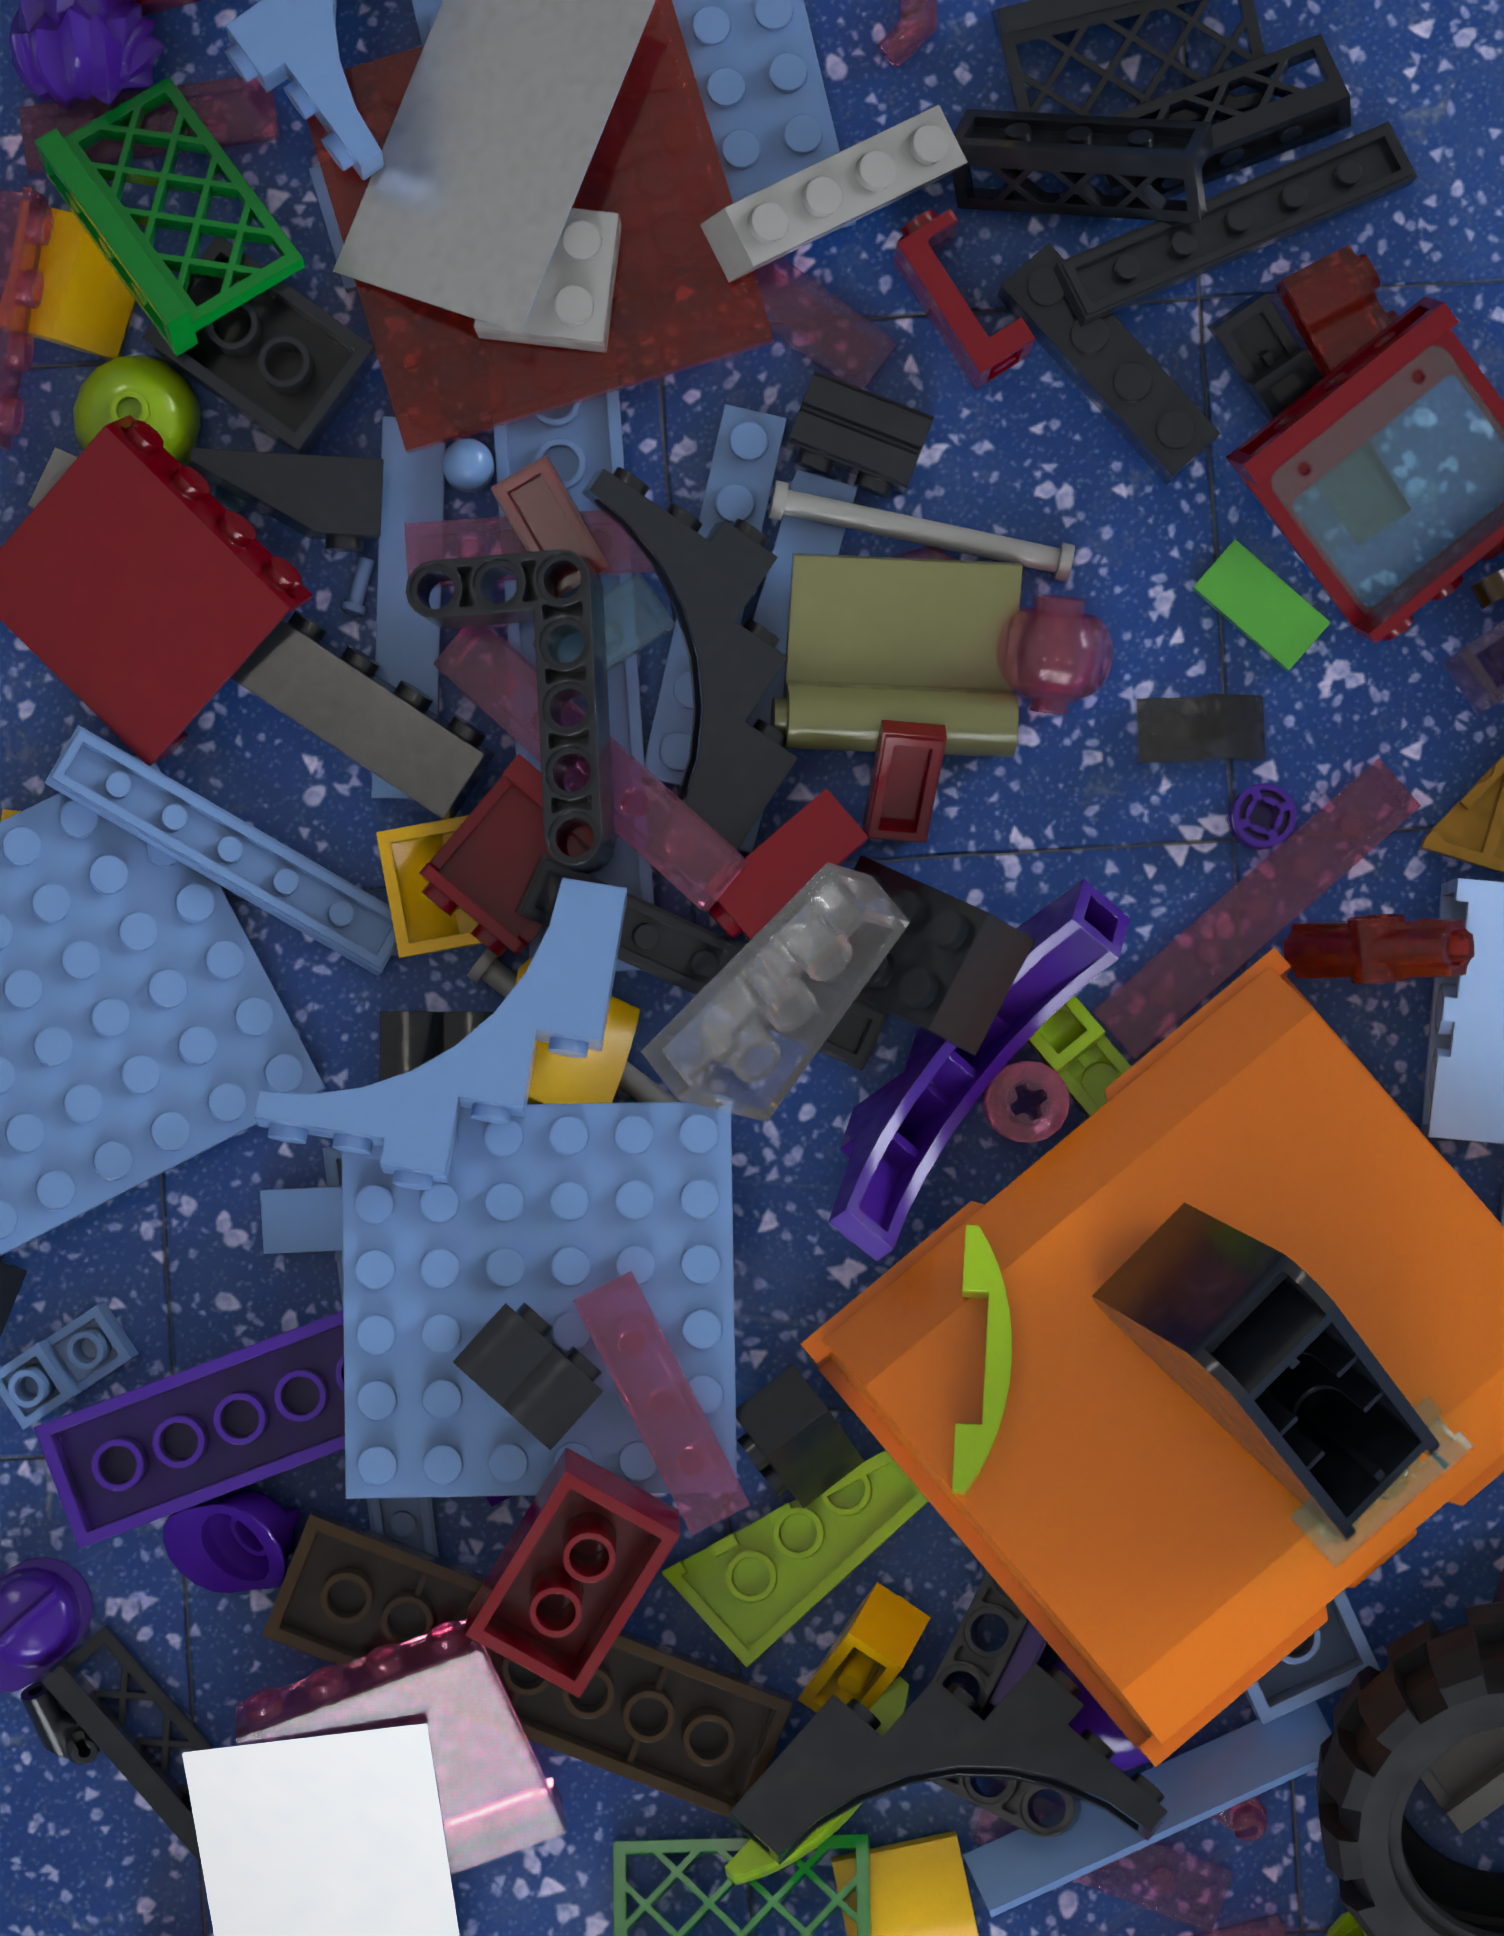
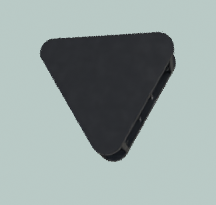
[1092,1202,1440,1542]

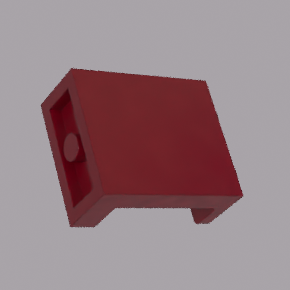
[894,209,1036,391]
[419,754,618,958]

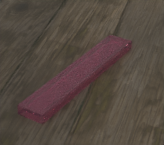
[433,626,749,911]
[1092,759,1421,1060]

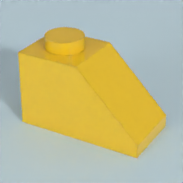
[797,1582,931,1713]

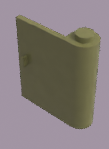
[771,553,1023,757]

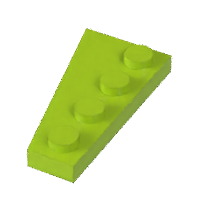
[661,1450,929,1668]

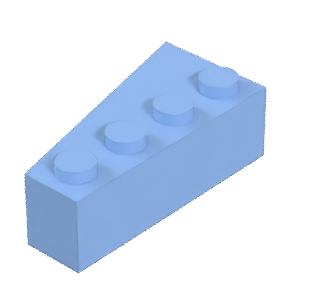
[1421,878,1504,1144]

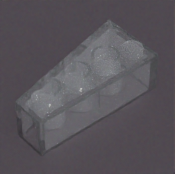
[641,862,910,1122]

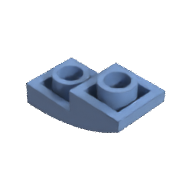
[0,1301,139,1430]

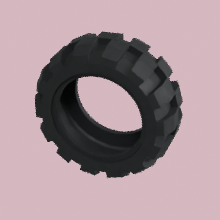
[1316,1601,1504,1936]

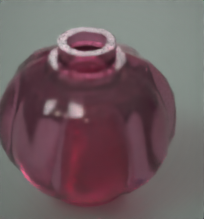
[997,594,1114,714]

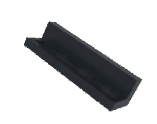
[1102,34,1351,219]
[952,109,1214,223]
[42,1625,216,1864]

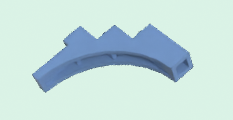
[224,0,384,181]
[254,878,627,1190]

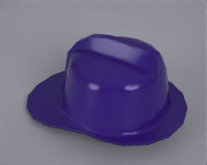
[163,1489,300,1593]
[0,1557,93,1694]

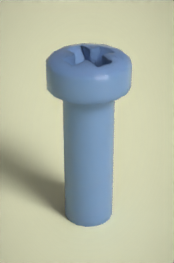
[341,557,375,616]

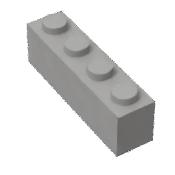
[700,105,967,282]

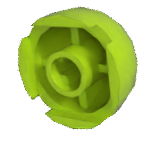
[73,355,201,465]

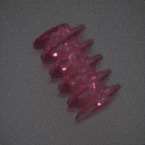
[982,1061,1070,1143]

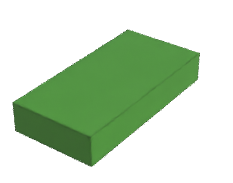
[1192,539,1331,672]

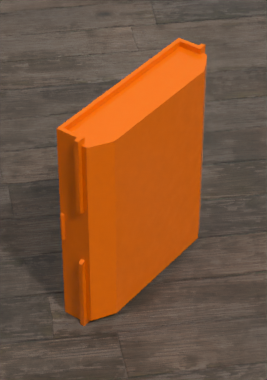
[800,947,1504,1767]

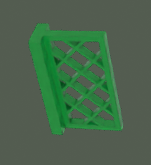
[34,77,305,357]
[613,1834,872,1936]

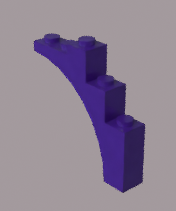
[829,879,1130,1261]

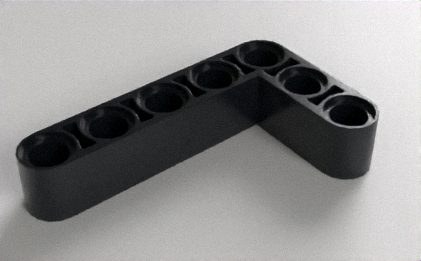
[406,549,615,874]
[931,1572,1081,1838]

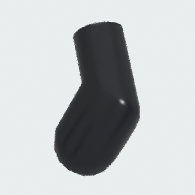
[20,1681,100,1765]

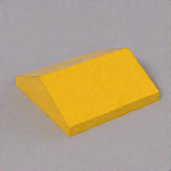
[0,203,136,360]
[376,815,482,958]

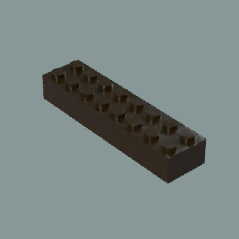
[262,1508,793,1819]

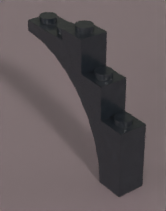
[582,467,798,886]
[729,1663,1168,1865]

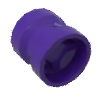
[1227,783,1297,850]

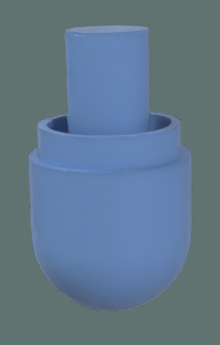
[442,438,494,493]

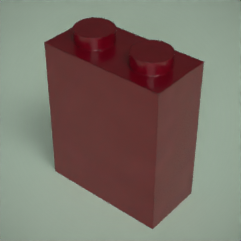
[707,788,868,943]

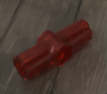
[1284,914,1474,984]

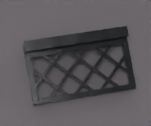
[991,0,1275,121]

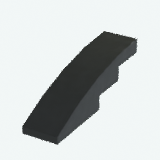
[1208,291,1410,545]

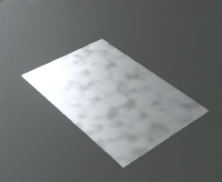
[333,0,656,334]
[182,1723,460,1936]

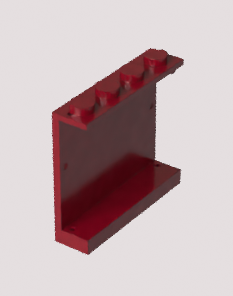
[0,415,313,766]

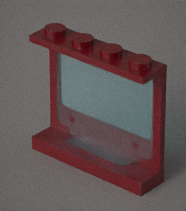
[1226,296,1504,644]

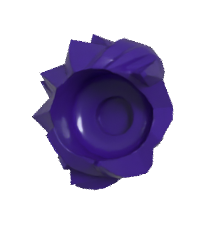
[9,0,164,111]

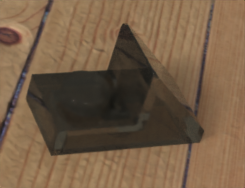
[1135,693,1265,764]

